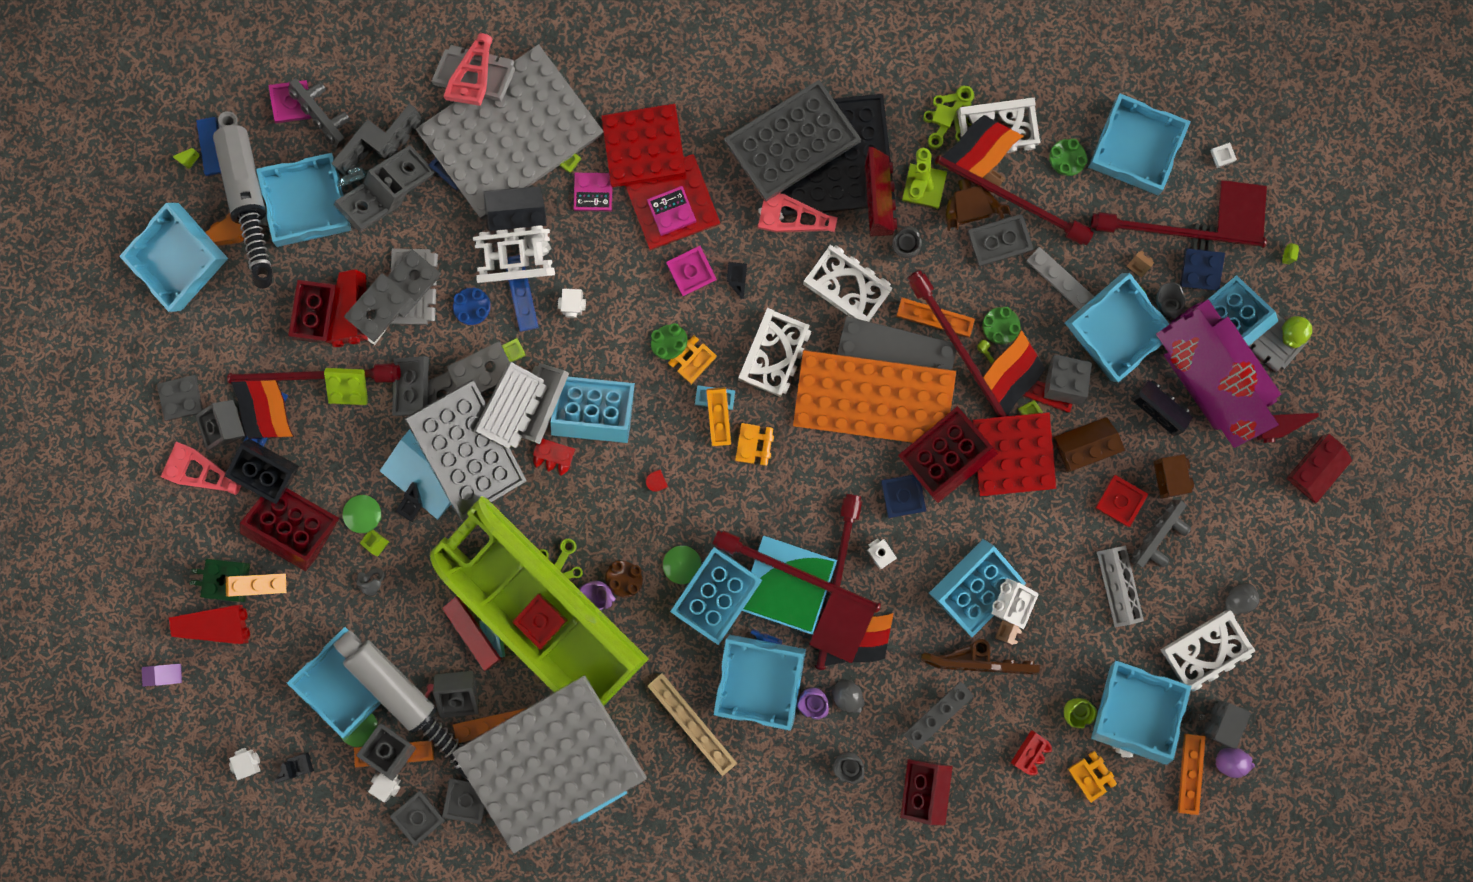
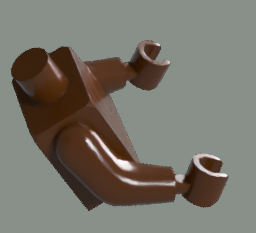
[945,179,1011,231]

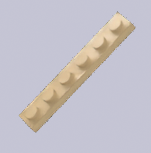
[647,673,737,776]

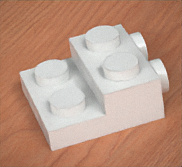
[991,578,1039,629]

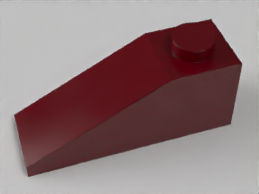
[1257,413,1319,443]

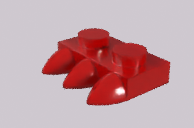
[533,438,576,476]
[1010,730,1052,775]

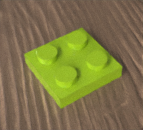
[324,368,368,405]

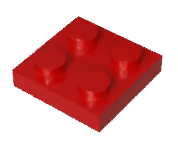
[1095,475,1148,528]
[513,593,568,649]

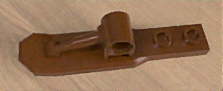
[921,639,1040,675]

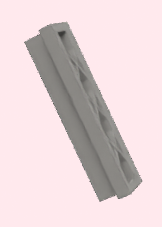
[1097,545,1144,627]

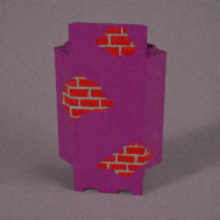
[1156,299,1282,448]

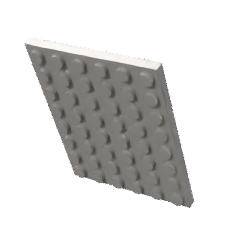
[416,44,604,220]
[452,675,647,854]

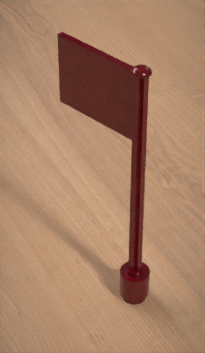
[1091,180,1267,248]
[712,530,881,663]

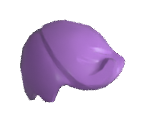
[579,581,616,610]
[797,687,829,720]
[1216,748,1255,778]

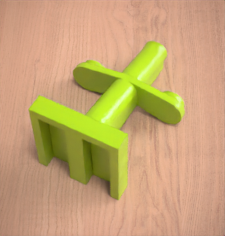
[902,148,947,209]

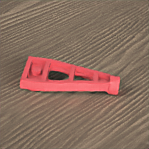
[444,33,492,106]
[758,193,838,232]
[161,442,241,495]

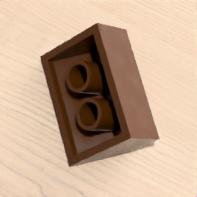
[1053,417,1125,473]

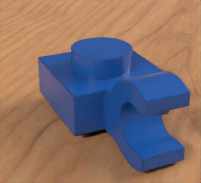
[751,629,783,645]

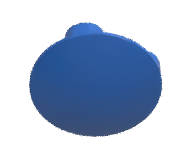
[453,288,490,325]

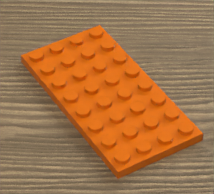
[793,350,956,443]

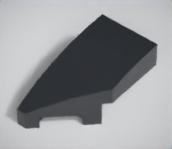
[727,262,747,299]
[395,482,423,522]
[274,753,314,784]

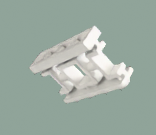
[473,226,555,283]

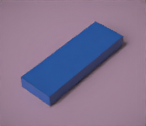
[196,117,221,176]

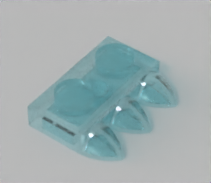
[337,167,369,187]

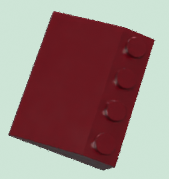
[865,147,897,237]
[898,406,998,503]
[240,488,339,571]

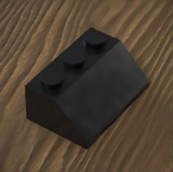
[483,186,547,231]
[1130,380,1193,436]
[225,438,299,504]

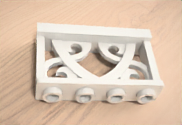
[957,97,1041,153]
[803,245,892,322]
[738,308,812,397]
[1160,610,1255,692]

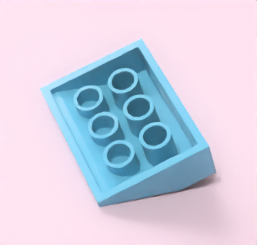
[1207,275,1278,346]
[550,377,635,443]
[380,429,451,520]
[929,539,1026,637]
[670,547,762,645]

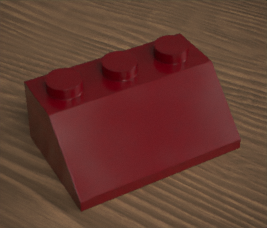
[288,280,336,342]
[1286,434,1352,504]
[900,759,953,825]

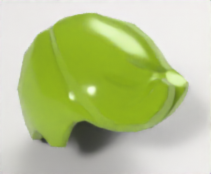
[1282,316,1312,348]
[1064,698,1098,728]

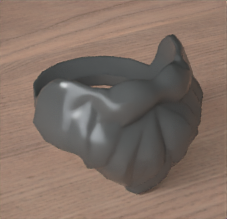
[356,568,385,596]

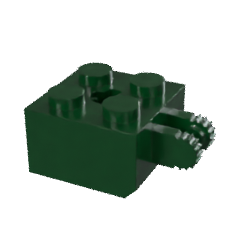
[189,559,250,602]

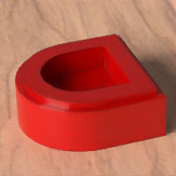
[646,469,668,492]

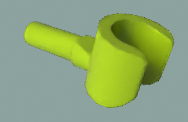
[977,340,994,364]

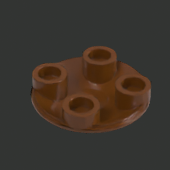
[605,561,643,598]

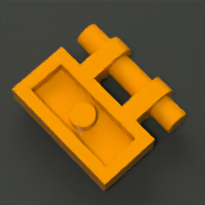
[668,335,717,385]
[735,423,774,466]
[1067,751,1117,803]

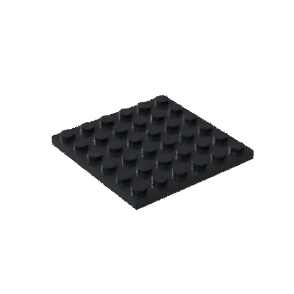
[771,94,895,217]

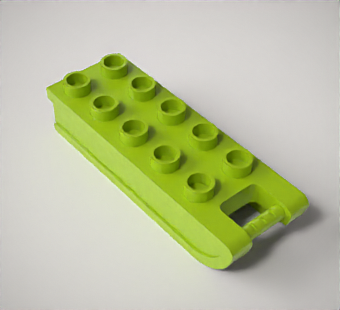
[430,496,649,706]

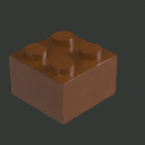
[1153,454,1194,499]

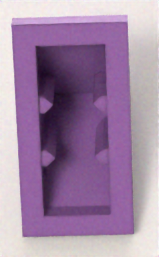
[142,664,182,687]

